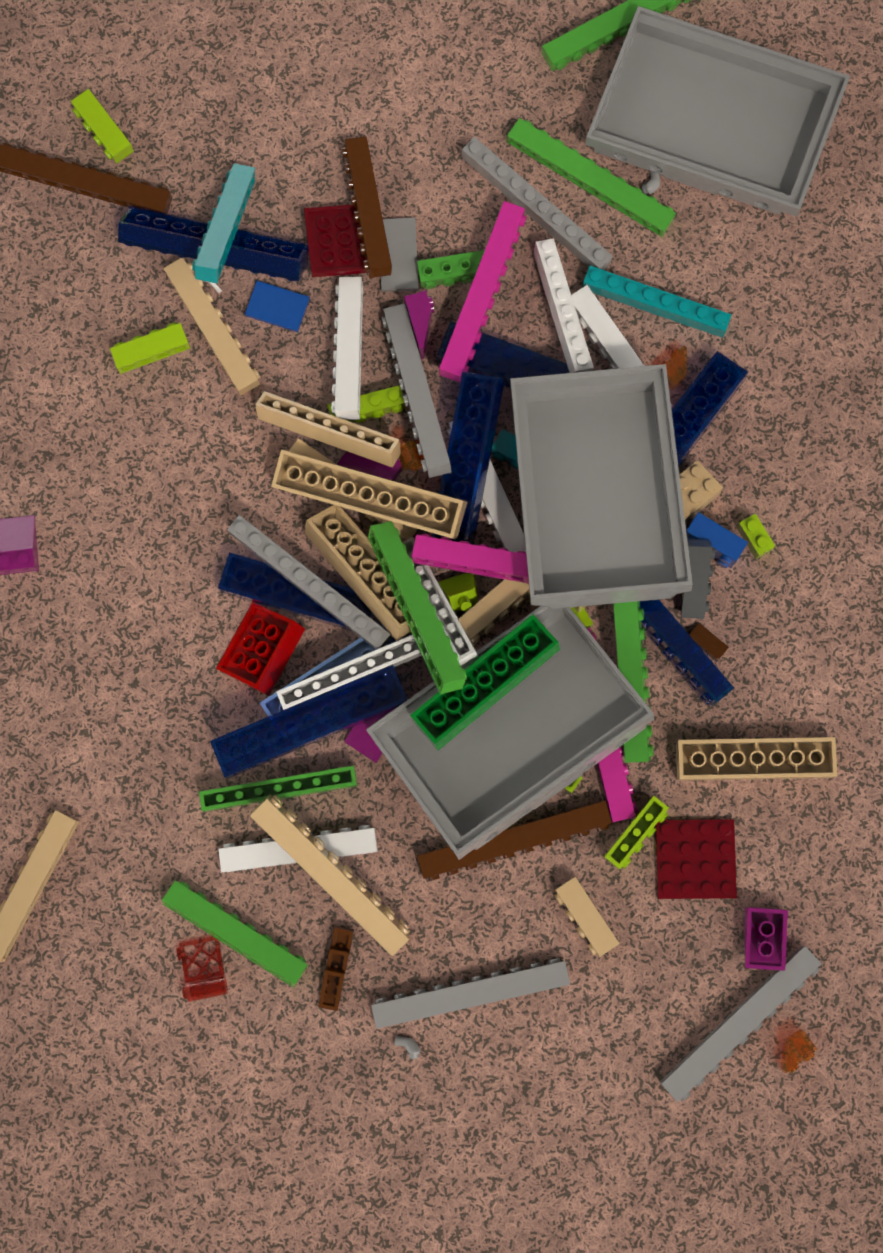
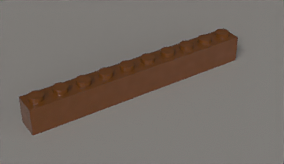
[0,143,173,218]
[417,801,612,881]

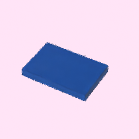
[245,281,310,333]

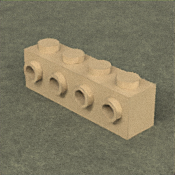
[554,877,620,957]

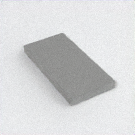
[381,218,419,292]

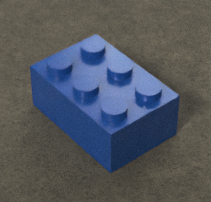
[686,512,748,568]

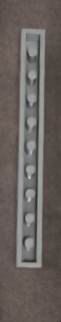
[462,137,613,270]
[381,303,451,478]
[227,515,391,650]
[659,946,822,1102]
[371,958,570,1029]

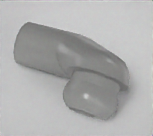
[641,171,660,194]
[395,1036,420,1059]

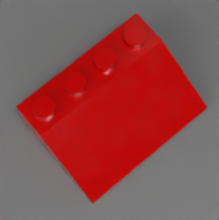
[216,602,305,696]

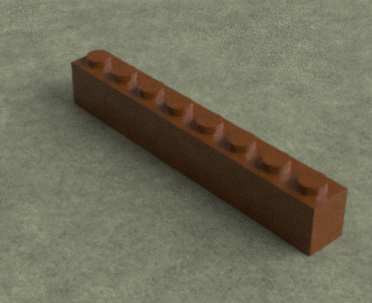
[342,136,392,278]

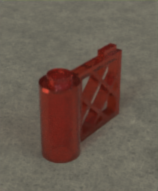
[176,936,228,1002]

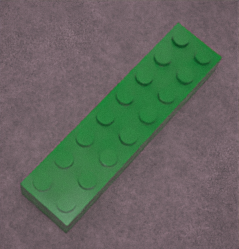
[410,614,560,751]

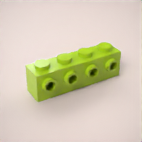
[71,89,134,164]
[110,323,191,374]
[327,385,406,423]
[603,796,669,870]

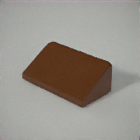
[687,623,729,662]

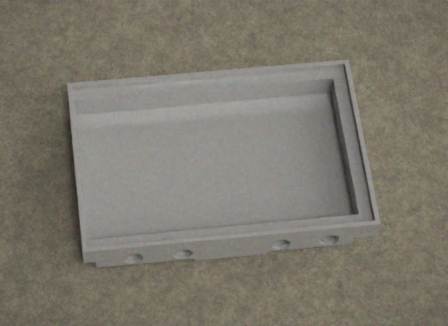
[586,6,850,217]
[510,364,693,609]
[366,606,654,860]

